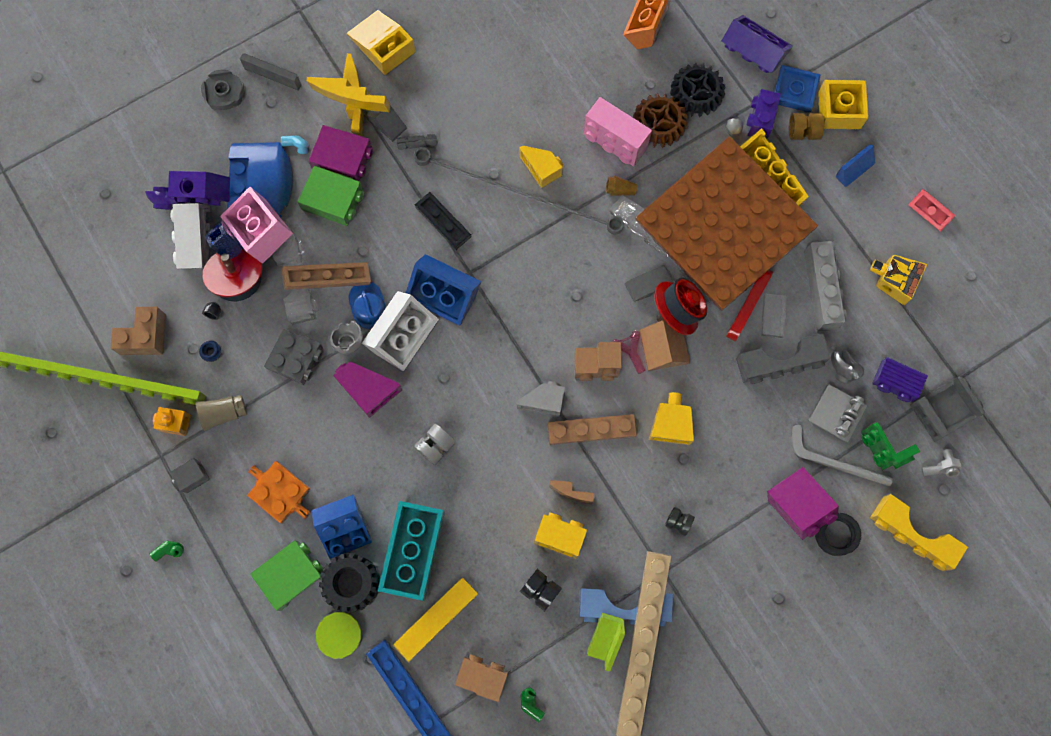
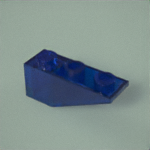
[205,218,243,259]

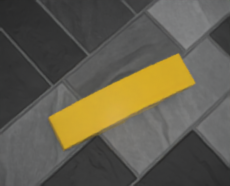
[343,53,364,136]
[306,77,390,112]
[393,578,478,662]

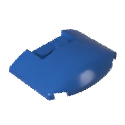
[227,142,293,218]

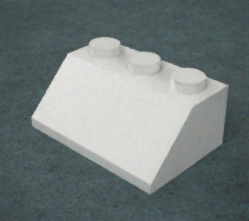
[362,291,439,371]

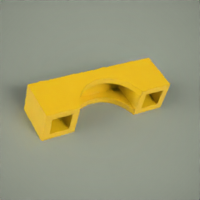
[870,494,968,571]

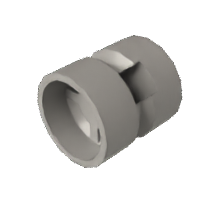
[414,423,456,465]

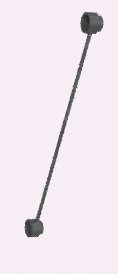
[414,147,624,235]

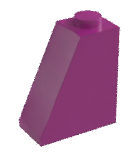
[333,362,402,418]

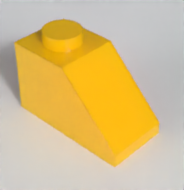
[519,146,563,188]

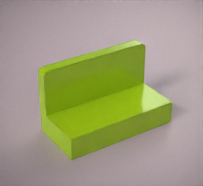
[587,613,625,672]

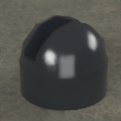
[202,302,221,320]

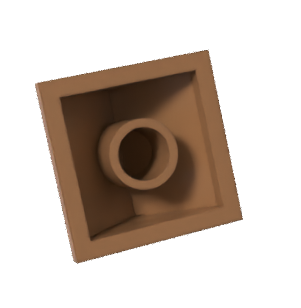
[639,320,690,371]

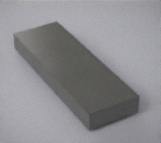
[240,53,301,91]

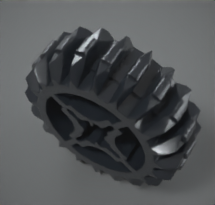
[670,63,725,118]

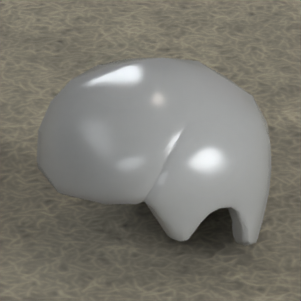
[330,321,363,354]

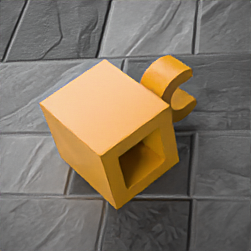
[153,407,191,436]

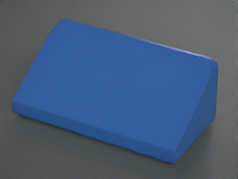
[836,144,875,187]

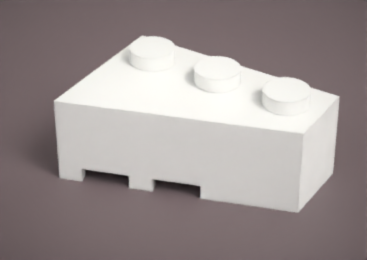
[170,203,211,269]

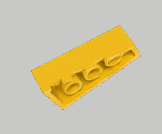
[740,128,809,208]

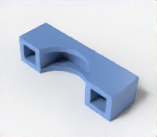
[579,589,673,626]

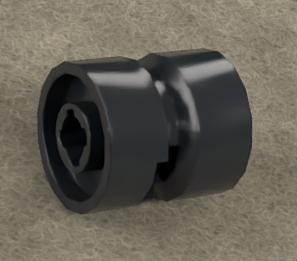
[519,568,562,612]

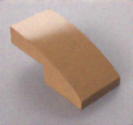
[550,480,594,504]

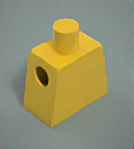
[649,392,694,445]

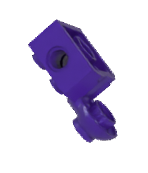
[145,171,230,210]

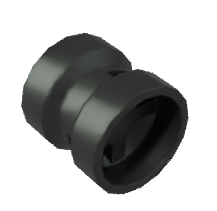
[665,506,695,536]

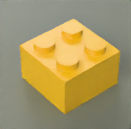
[818,80,868,129]
[534,512,587,559]

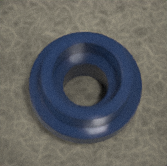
[199,341,221,362]

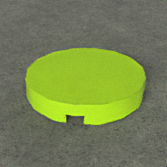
[316,612,362,659]

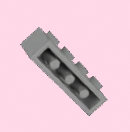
[804,241,847,331]

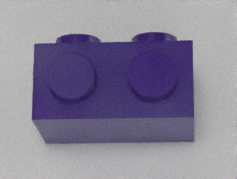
[746,89,781,139]

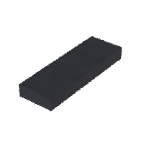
[414,192,472,250]

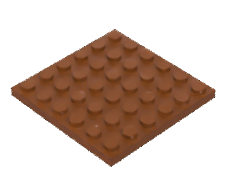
[635,136,818,311]

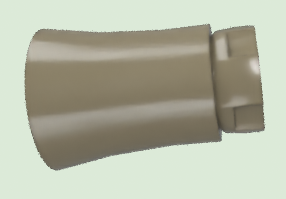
[196,395,247,431]

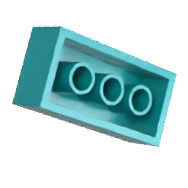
[378,501,445,601]

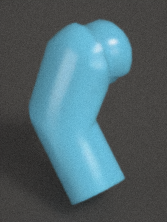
[281,135,309,154]

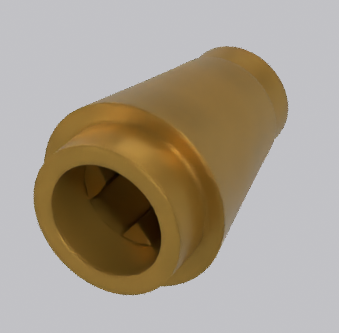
[605,175,637,196]

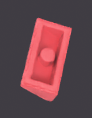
[908,189,956,232]

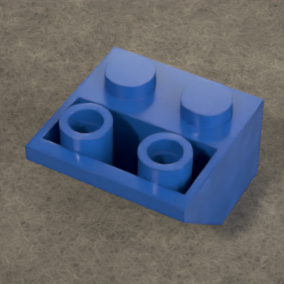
[311,494,372,559]

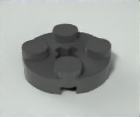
[201,70,244,110]

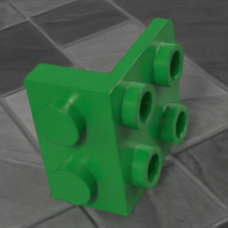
[861,422,920,471]

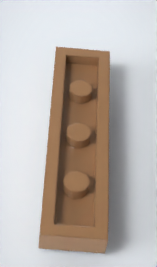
[282,262,371,290]
[547,414,637,445]

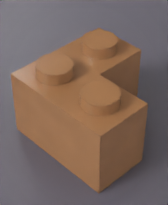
[111,307,166,355]
[574,342,622,381]
[455,654,508,702]

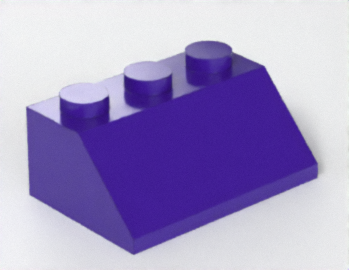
[721,15,793,73]

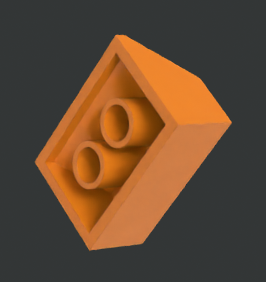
[623,0,671,49]

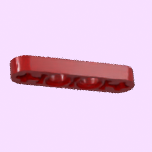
[726,270,773,341]

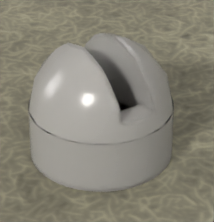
[726,119,743,136]

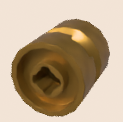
[789,113,824,140]

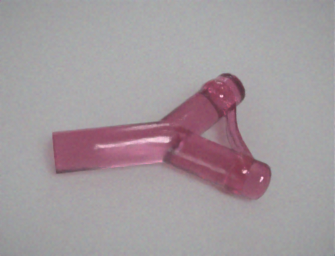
[612,330,646,374]

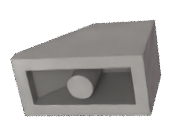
[517,381,565,416]

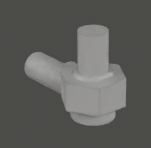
[922,449,961,477]

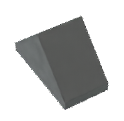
[364,105,407,142]

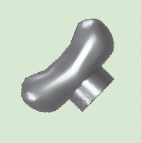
[831,350,864,383]

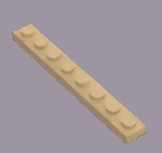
[616,551,671,736]

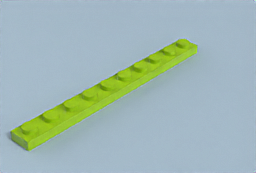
[0,352,206,406]

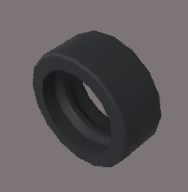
[815,513,861,556]

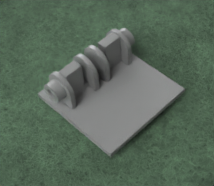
[809,384,867,443]

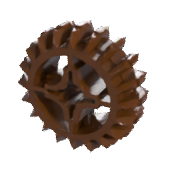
[633,93,688,148]

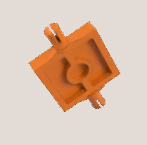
[247,461,311,523]

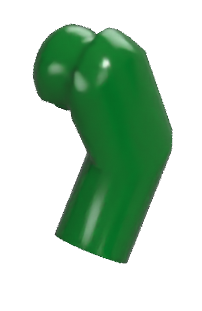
[149,540,184,562]
[520,688,545,723]

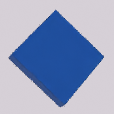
[774,65,821,113]

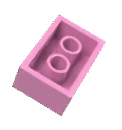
[583,97,652,167]
[220,187,293,263]

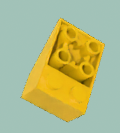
[347,10,415,76]

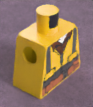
[870,255,927,305]

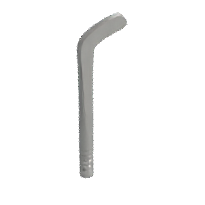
[791,425,893,486]

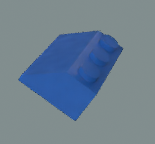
[406,254,481,326]

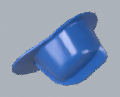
[349,282,386,329]

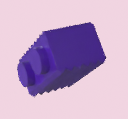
[872,357,928,402]

